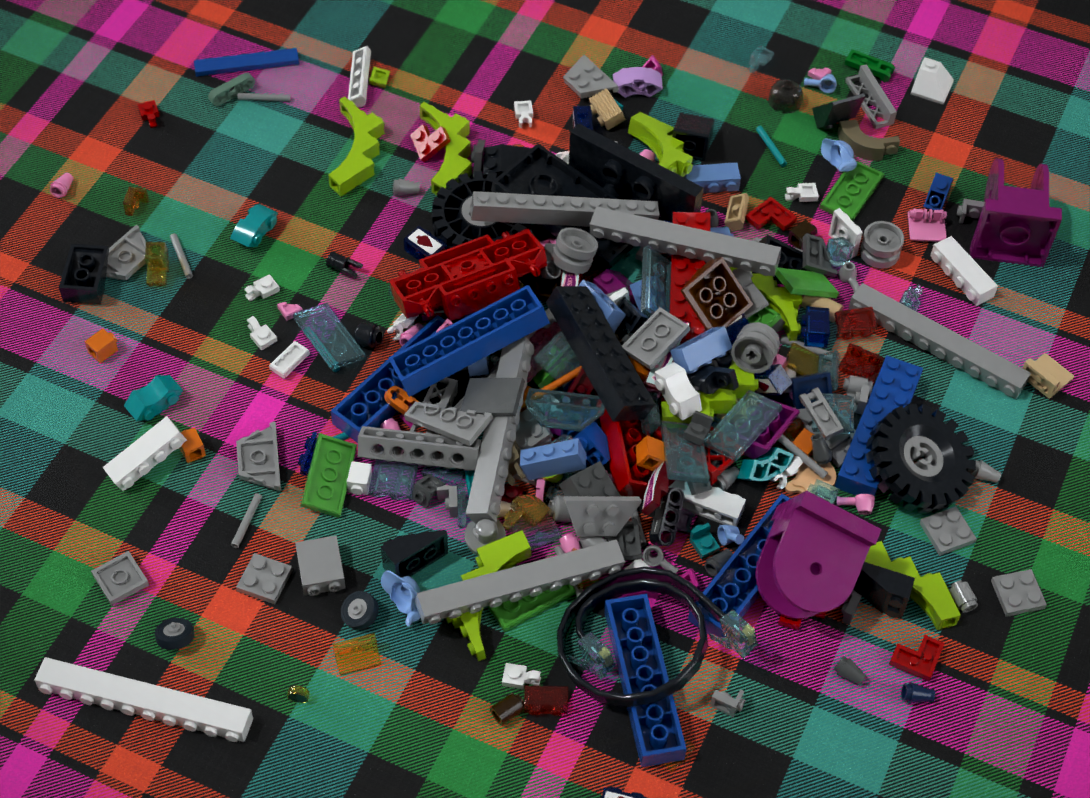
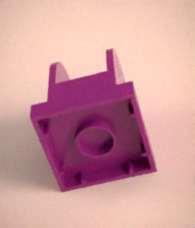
[970,158,1062,267]
[756,491,882,619]

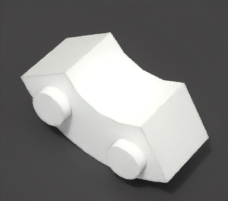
[654,362,702,420]

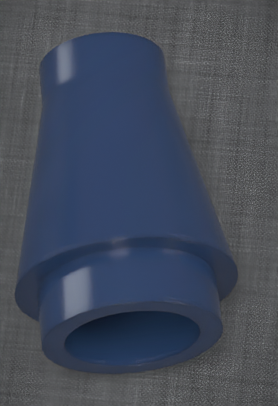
[901,682,935,704]

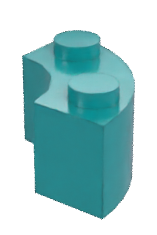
[230,204,278,247]
[124,375,183,421]
[737,447,794,481]

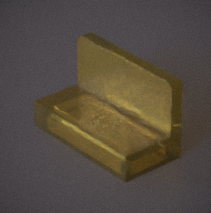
[333,633,381,676]

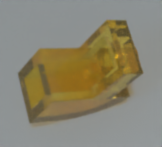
[145,242,169,286]
[503,495,550,531]

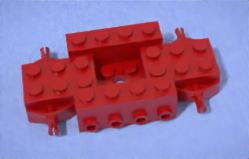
[389,229,547,321]

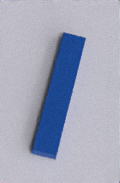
[194,48,299,77]

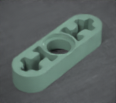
[208,72,255,106]

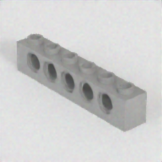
[358,426,481,471]

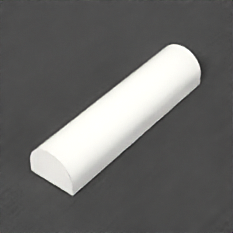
[348,46,371,108]

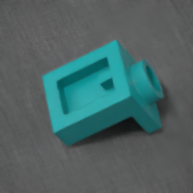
[689,523,720,560]

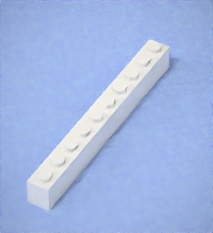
[34,657,253,742]

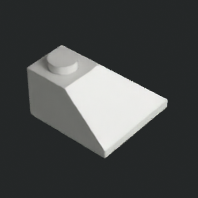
[911,57,954,105]

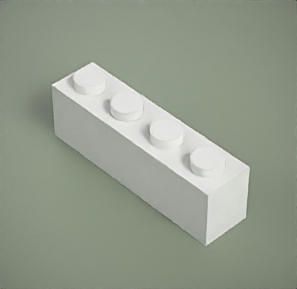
[930,236,998,306]
[103,416,187,491]
[668,473,746,526]

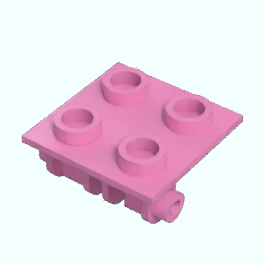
[907,208,947,242]

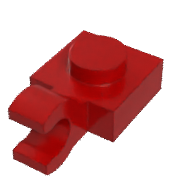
[137,100,160,128]

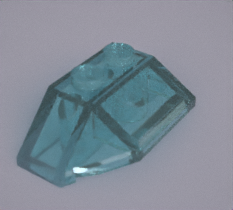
[525,388,605,432]

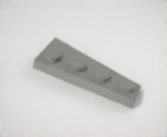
[404,401,493,446]

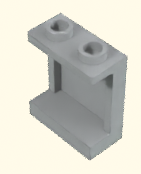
[295,535,345,596]

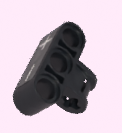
[649,487,695,546]

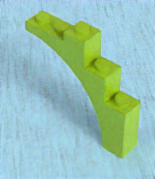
[328,96,385,196]
[419,102,472,195]
[628,112,693,177]
[729,267,802,341]
[661,360,758,430]
[446,530,532,661]
[864,541,961,630]

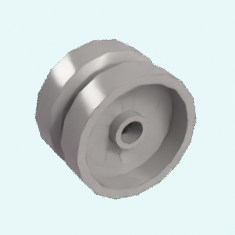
[860,221,904,269]
[551,228,598,274]
[731,322,780,373]

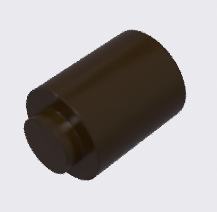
[490,693,525,726]

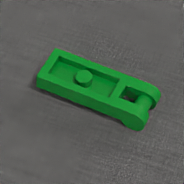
[844,49,895,82]

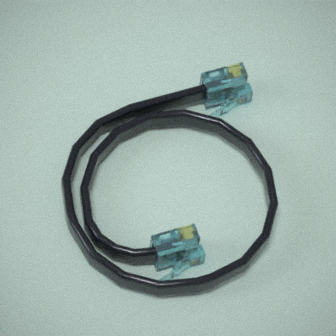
[557,567,758,707]

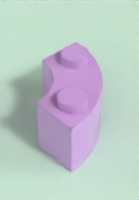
[613,67,663,98]

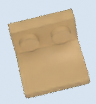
[1023,353,1074,399]

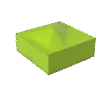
[369,67,390,88]

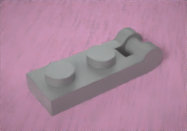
[799,387,844,440]

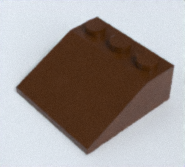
[680,257,753,331]

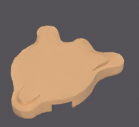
[785,458,837,504]

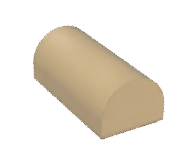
[724,193,749,231]
[801,296,844,323]

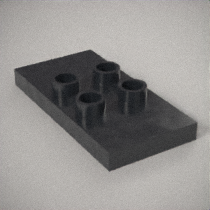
[569,123,704,223]
[491,143,634,271]

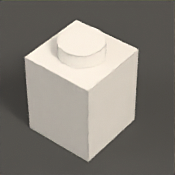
[347,461,373,495]

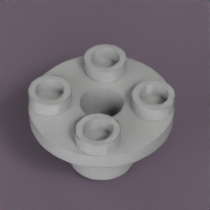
[465,519,506,555]

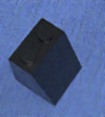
[672,113,715,162]

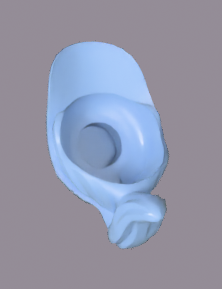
[821,138,857,172]
[381,570,421,627]

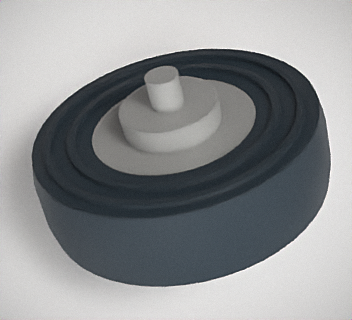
[341,591,379,630]
[155,618,194,650]

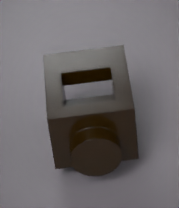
[788,220,817,250]

